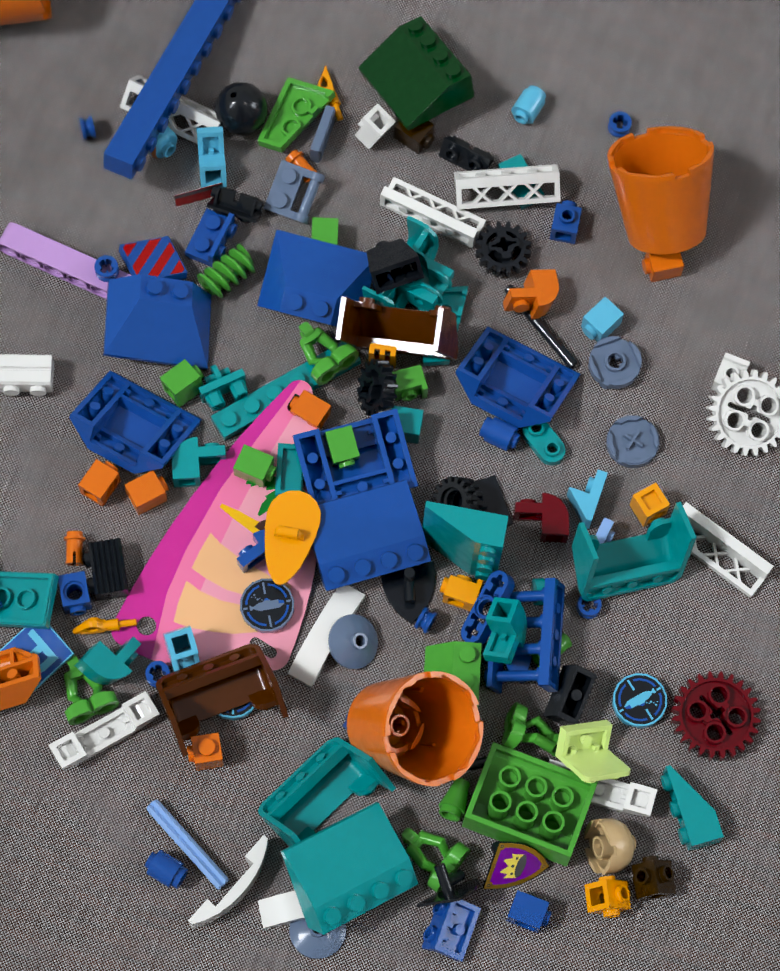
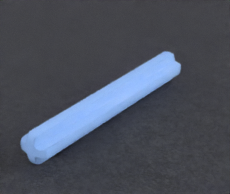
[147,799,229,889]

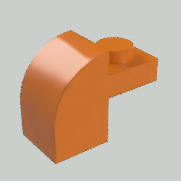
[503,269,559,320]

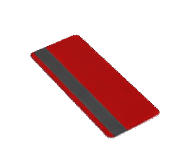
[174,183,223,207]

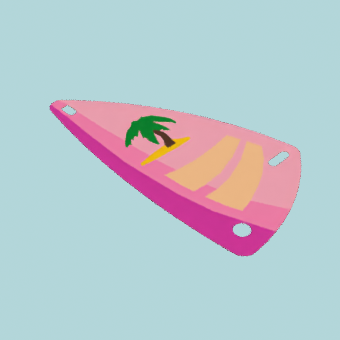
[111,380,319,671]

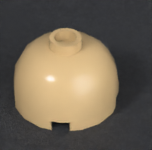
[584,818,636,875]

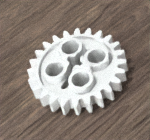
[706,370,780,456]

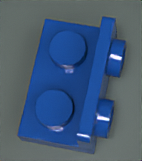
[185,208,237,267]
[422,900,481,962]

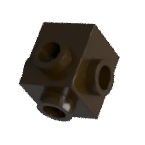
[631,855,676,900]

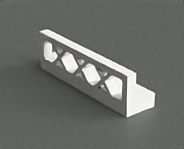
[120,75,224,144]
[454,164,561,210]
[380,177,486,248]
[683,502,774,598]

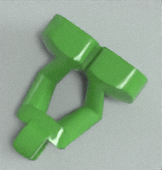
[299,322,359,385]
[64,655,119,725]
[502,702,559,757]
[401,828,471,893]

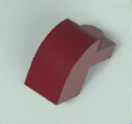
[513,493,569,543]

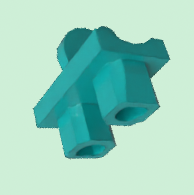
[199,365,248,412]

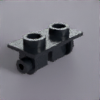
[439,135,494,171]
[206,185,263,223]

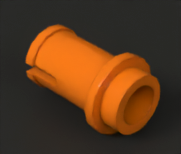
[285,149,318,183]
[64,531,86,566]

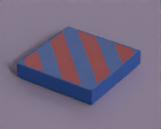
[119,236,188,280]

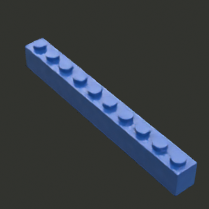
[104,0,241,180]

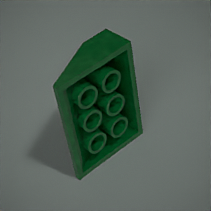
[358,16,475,131]

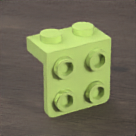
[555,720,631,783]

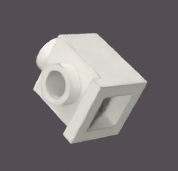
[355,103,396,149]
[711,352,750,394]

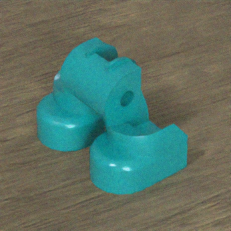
[362,215,454,311]

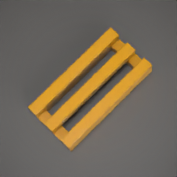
[369,343,397,369]

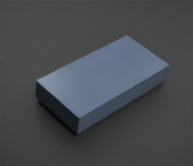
[310,105,336,163]

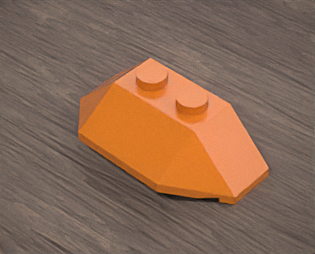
[0,647,41,711]

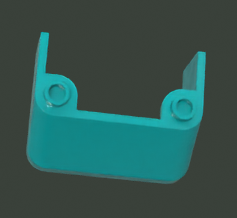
[572,502,697,601]
[258,737,396,847]

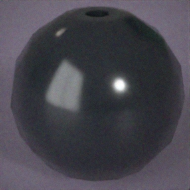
[215,82,268,135]

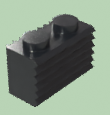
[84,538,129,601]
[543,664,597,726]

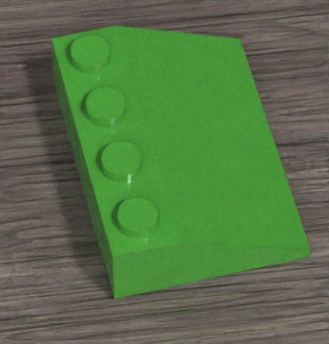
[462,742,598,867]

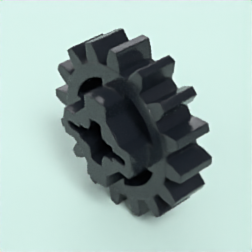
[475,221,532,278]
[357,359,398,416]

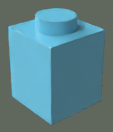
[581,297,624,342]

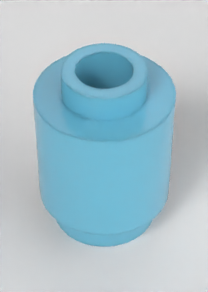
[511,85,546,124]

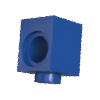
[58,571,92,616]
[506,890,552,933]

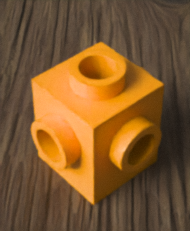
[584,876,631,918]

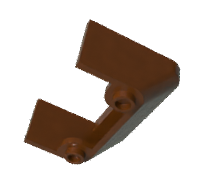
[335,296,459,360]
[156,644,289,757]

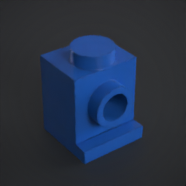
[550,200,582,244]

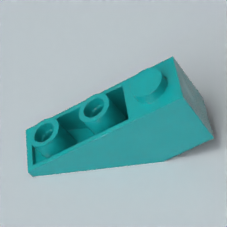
[660,765,724,851]

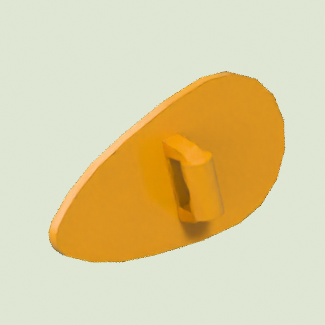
[265,491,321,585]

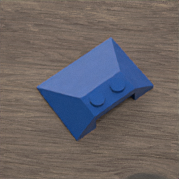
[257,230,372,327]
[103,274,211,370]
[455,326,580,428]
[69,371,202,474]
[292,408,418,504]

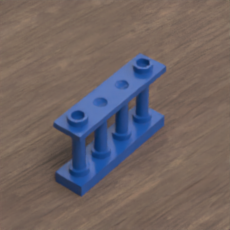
[484,578,565,694]

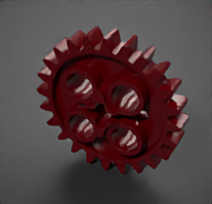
[671,671,761,761]

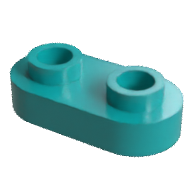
[522,423,565,466]

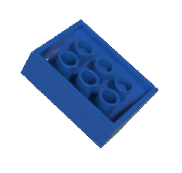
[312,479,431,591]

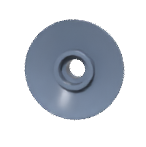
[328,614,378,669]
[289,919,346,959]

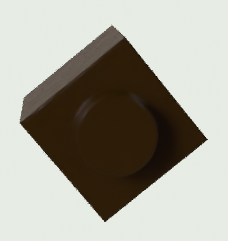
[394,120,435,154]

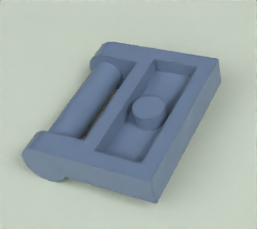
[264,160,325,225]

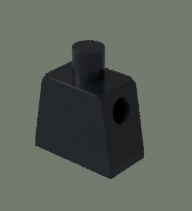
[367,239,424,294]

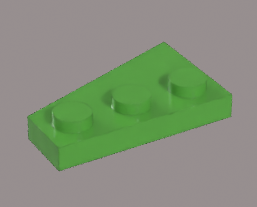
[257,77,336,153]

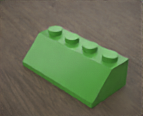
[424,641,482,707]

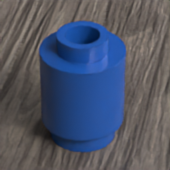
[479,417,521,452]
[145,850,189,889]

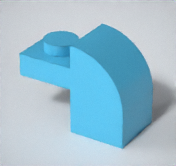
[197,126,227,188]
[163,625,200,672]

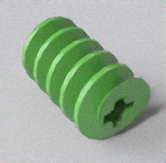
[197,244,256,298]

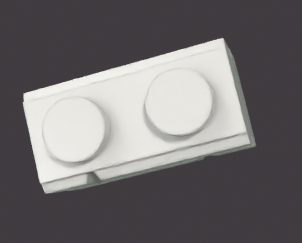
[0,354,54,396]

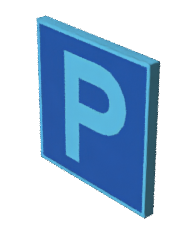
[0,626,75,691]

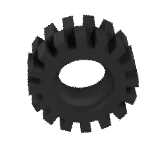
[432,476,484,511]

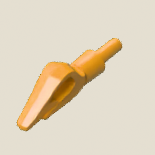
[317,65,343,121]
[72,617,137,635]

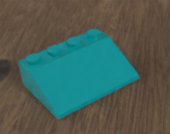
[422,501,509,581]
[281,802,419,935]

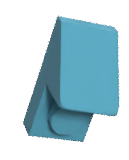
[567,470,608,529]

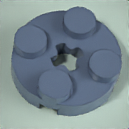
[588,336,642,389]

